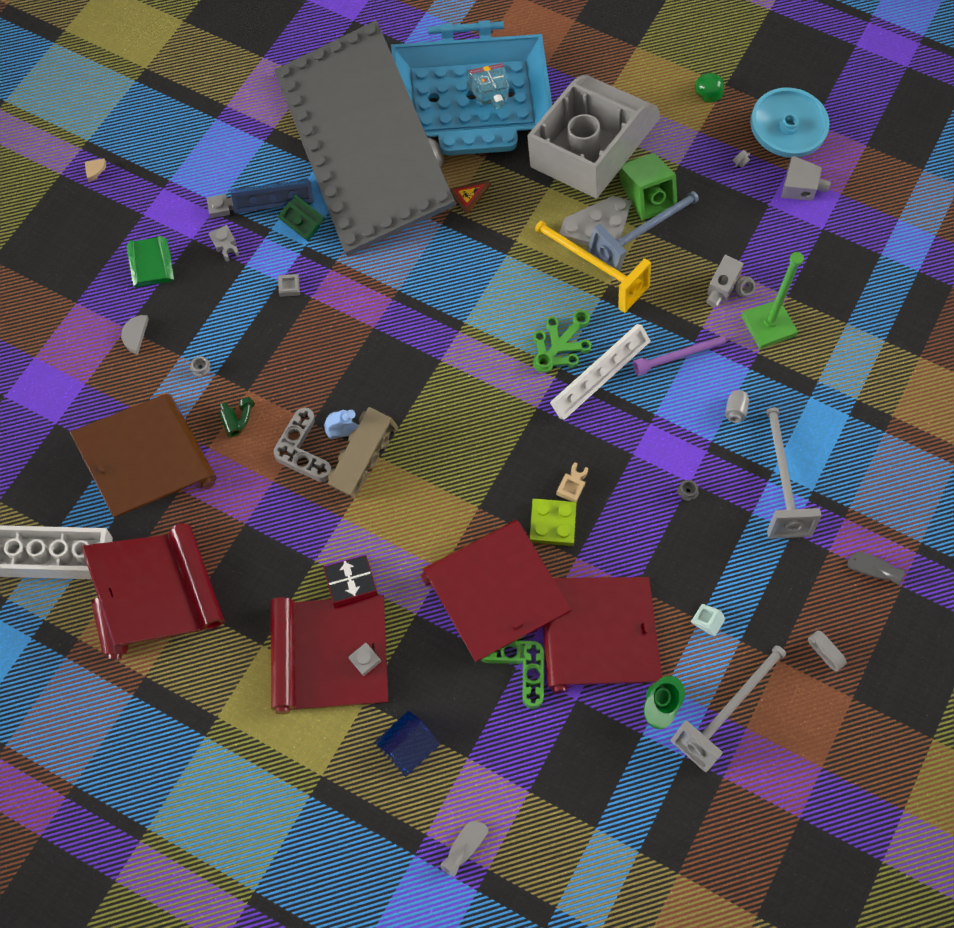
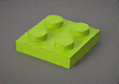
[530,499,576,546]

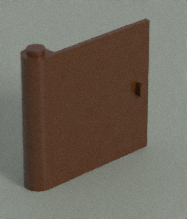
[70,394,217,518]

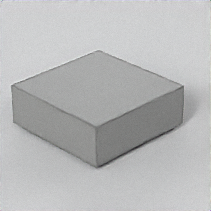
[278,274,300,297]

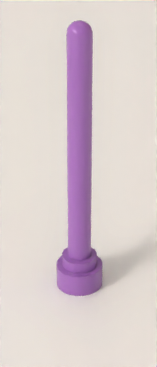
[633,336,727,376]

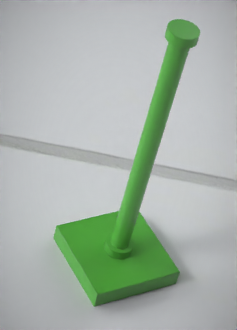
[741,252,804,349]

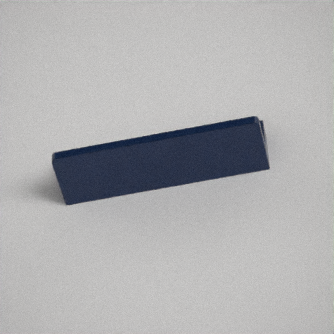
[230,179,314,213]

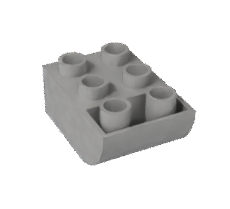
[528,75,660,199]

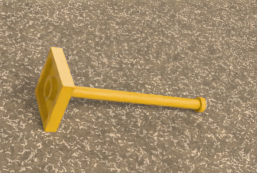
[535,220,651,313]

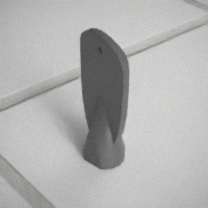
[847,552,905,585]

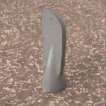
[440,821,489,877]

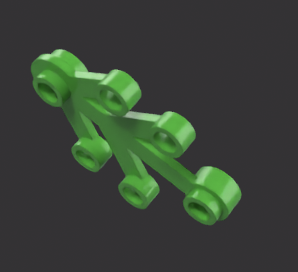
[533,310,592,373]

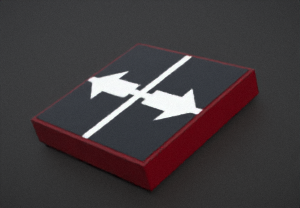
[323,555,378,607]

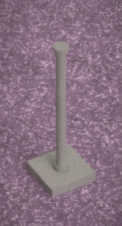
[766,407,821,539]
[670,645,786,772]

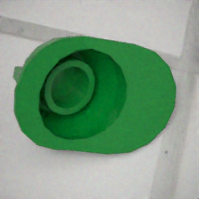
[644,676,685,729]

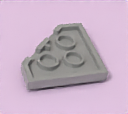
[559,196,632,246]

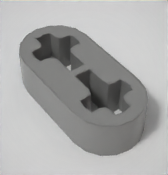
[808,630,847,672]

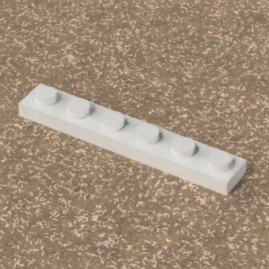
[550,324,651,420]

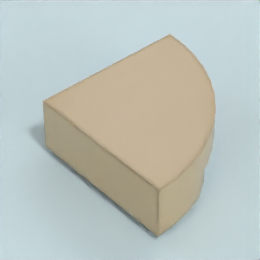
[85,159,106,182]

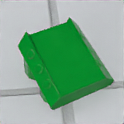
[126,235,174,287]

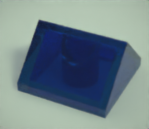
[374,711,440,778]

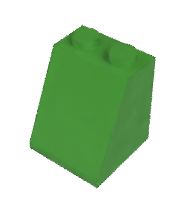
[619,153,677,221]

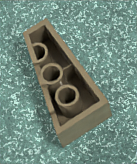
[327,407,399,499]

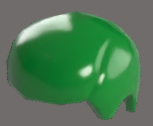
[695,72,724,102]

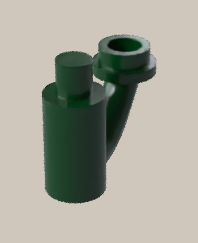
[219,397,255,437]

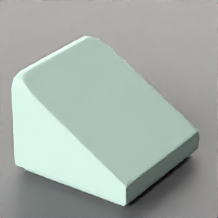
[691,604,725,636]

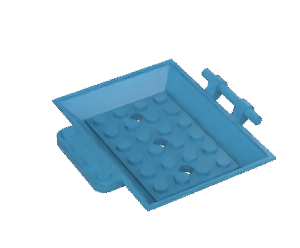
[391,20,552,155]

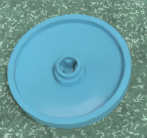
[750,88,829,158]

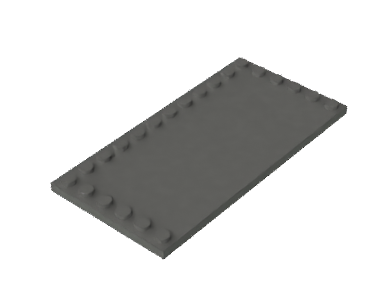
[274,20,456,256]

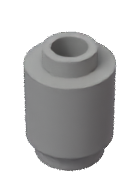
[725,390,750,423]

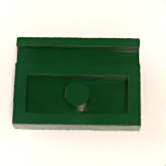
[277,194,326,242]

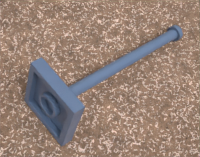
[587,191,699,279]

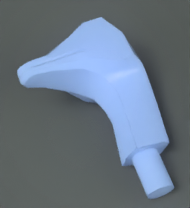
[324,410,359,440]

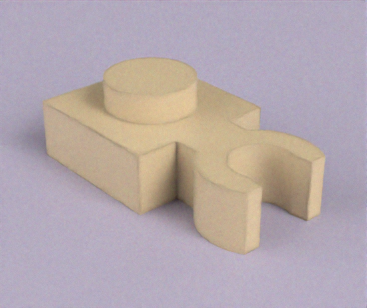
[556,462,588,503]

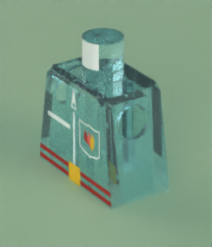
[467,63,509,109]

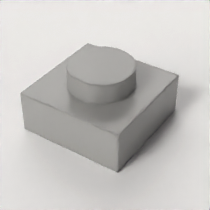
[348,643,381,676]

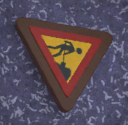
[450,181,491,214]

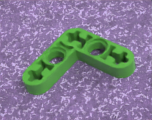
[481,641,544,709]

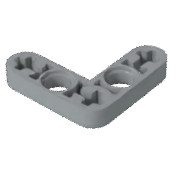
[274,408,331,482]

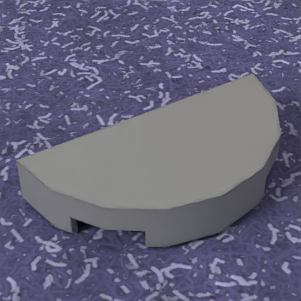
[121,315,149,355]

